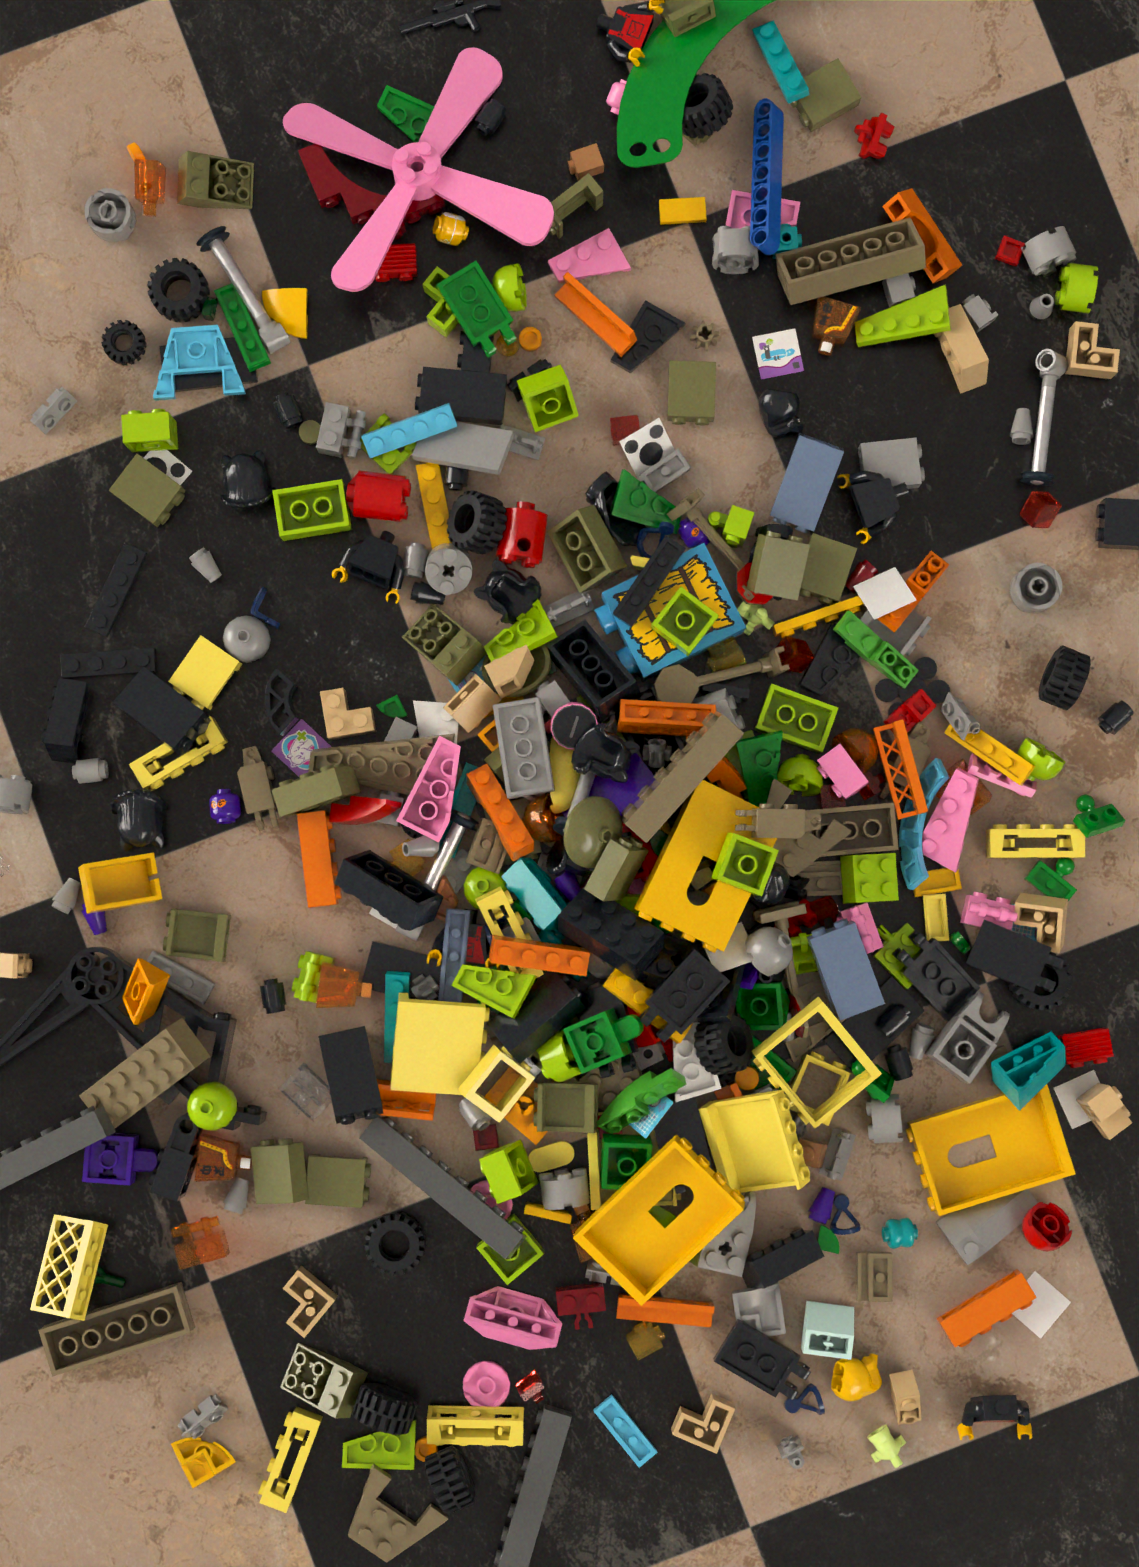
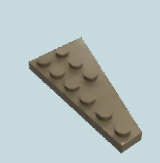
[308,734,455,795]

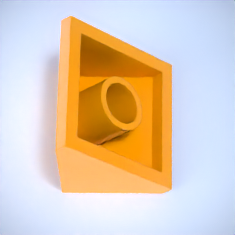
[122,958,170,1025]

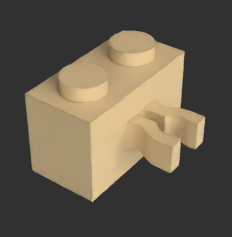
[443,674,502,733]

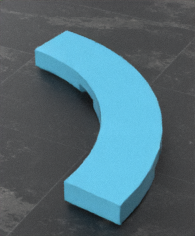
[899,758,950,890]

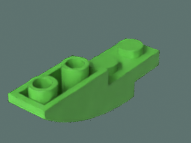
[833,611,919,689]
[597,1068,687,1134]

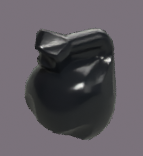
[758,389,803,438]
[751,862,790,905]

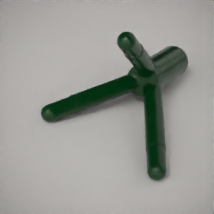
[93,1265,125,1288]

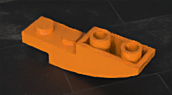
[877,550,949,633]
[686,735,747,800]

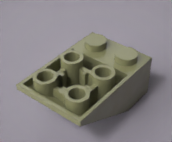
[177,151,254,209]
[402,604,487,686]
[280,1343,368,1418]

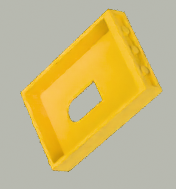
[634,780,777,953]
[905,1084,1075,1216]
[573,1134,745,1306]

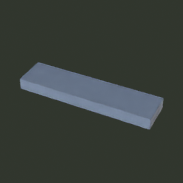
[438,908,471,1003]

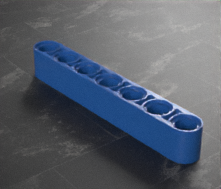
[750,98,784,255]

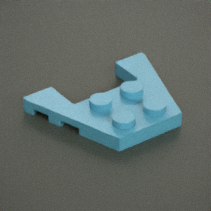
[153,325,246,401]

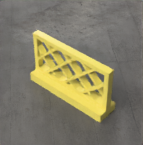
[30,1214,108,1321]

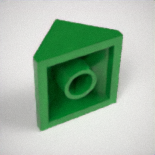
[736,982,790,1030]

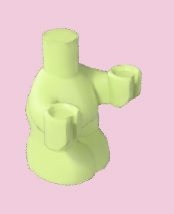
[737,601,775,636]
[867,1425,906,1468]

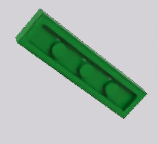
[214,283,271,372]

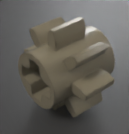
[690,320,719,352]

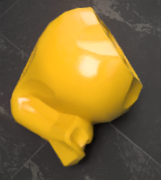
[831,1353,882,1402]

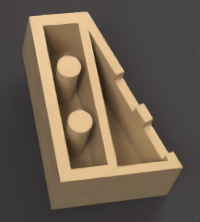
[934,304,989,394]

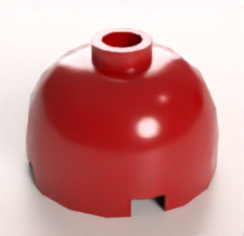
[1022,1202,1072,1252]

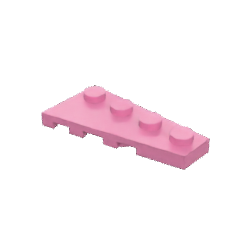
[922,767,979,873]

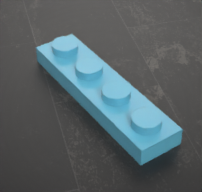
[361,403,458,458]

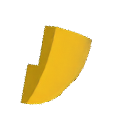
[262,288,308,339]
[171,1437,236,1489]

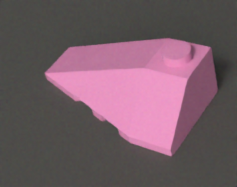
[396,736,461,842]

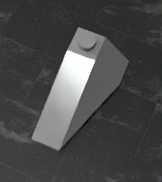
[936,1189,1038,1265]

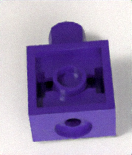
[82,1133,159,1185]

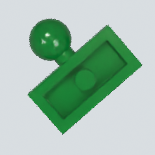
[1073,794,1126,838]
[1024,857,1077,901]
[851,1060,895,1103]

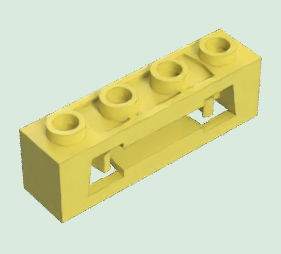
[129,716,228,791]
[986,824,1085,858]
[475,886,544,978]
[427,1405,524,1447]
[258,1406,323,1513]

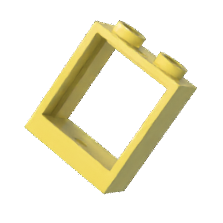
[458,1044,535,1123]
[789,1051,851,1126]

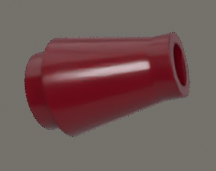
[845,559,879,594]

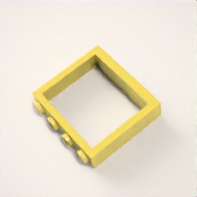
[752,997,882,1128]

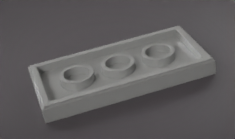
[412,422,515,475]
[493,697,555,799]

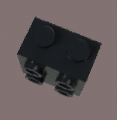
[701,647,755,704]

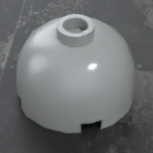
[223,615,271,663]
[745,927,793,976]

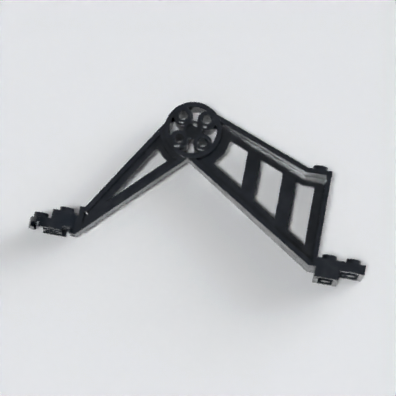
[0,947,267,1130]

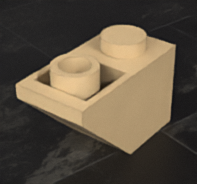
[484,644,535,699]
[0,953,33,978]
[889,1370,921,1425]

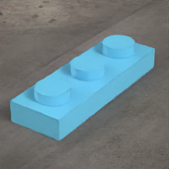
[594,1394,658,1468]

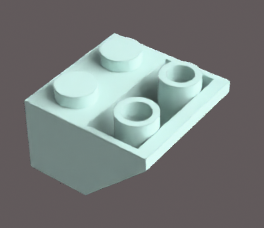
[801,1300,854,1360]

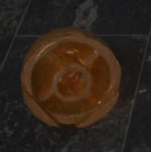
[832,728,878,774]
[522,794,563,843]

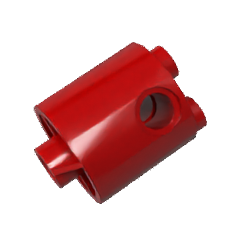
[346,470,411,522]
[496,502,548,568]

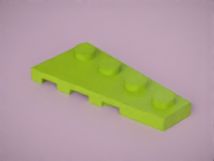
[855,285,951,347]

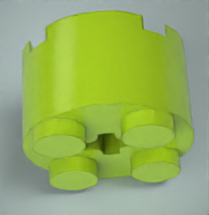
[1055,263,1098,314]
[536,1029,581,1082]

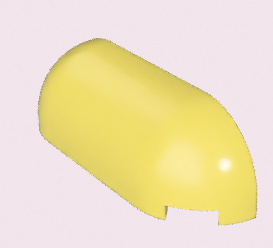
[549,735,581,814]

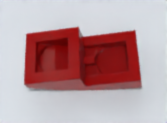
[883,689,937,734]

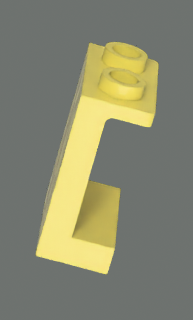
[168,635,242,710]

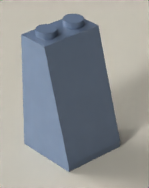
[770,433,844,533]
[807,918,885,1021]

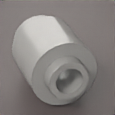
[403,543,429,578]
[72,758,109,784]
[458,1098,492,1131]

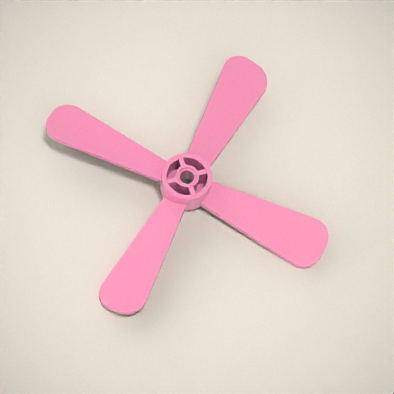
[283,48,554,292]

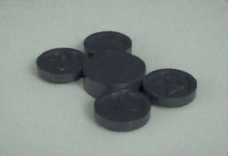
[875,657,950,716]

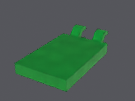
[436,261,516,358]

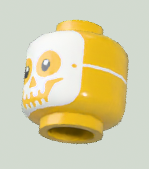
[433,212,469,246]

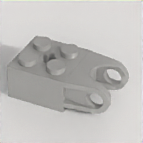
[925,991,1010,1084]
[689,1191,756,1277]

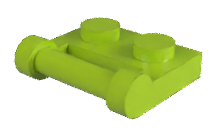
[360,413,417,475]

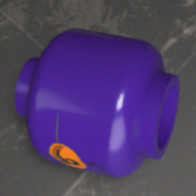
[678,516,710,548]
[209,789,241,824]

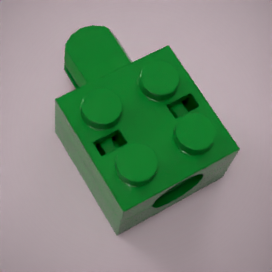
[563,1008,644,1074]

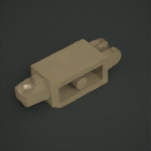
[879,723,931,799]
[237,746,279,831]
[735,804,821,839]

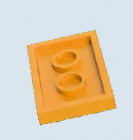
[484,1066,548,1145]

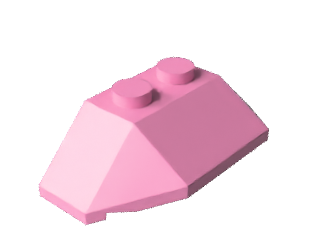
[464,1286,562,1350]

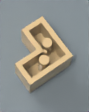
[1065,321,1120,379]
[320,688,376,740]
[1014,893,1068,953]
[1076,1083,1132,1140]
[283,1265,338,1338]
[671,1393,735,1454]

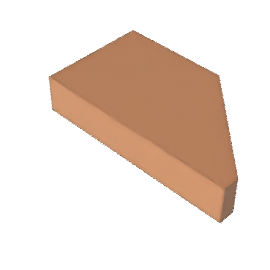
[435,875,459,922]

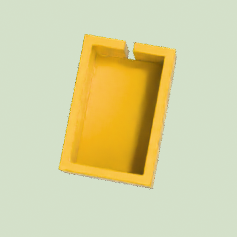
[78,852,162,914]

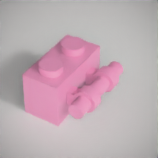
[817,744,869,799]
[960,892,1018,930]
[836,902,883,954]

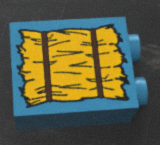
[594,543,746,682]

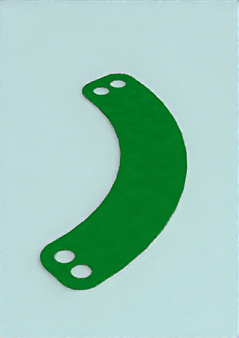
[617,0,776,168]

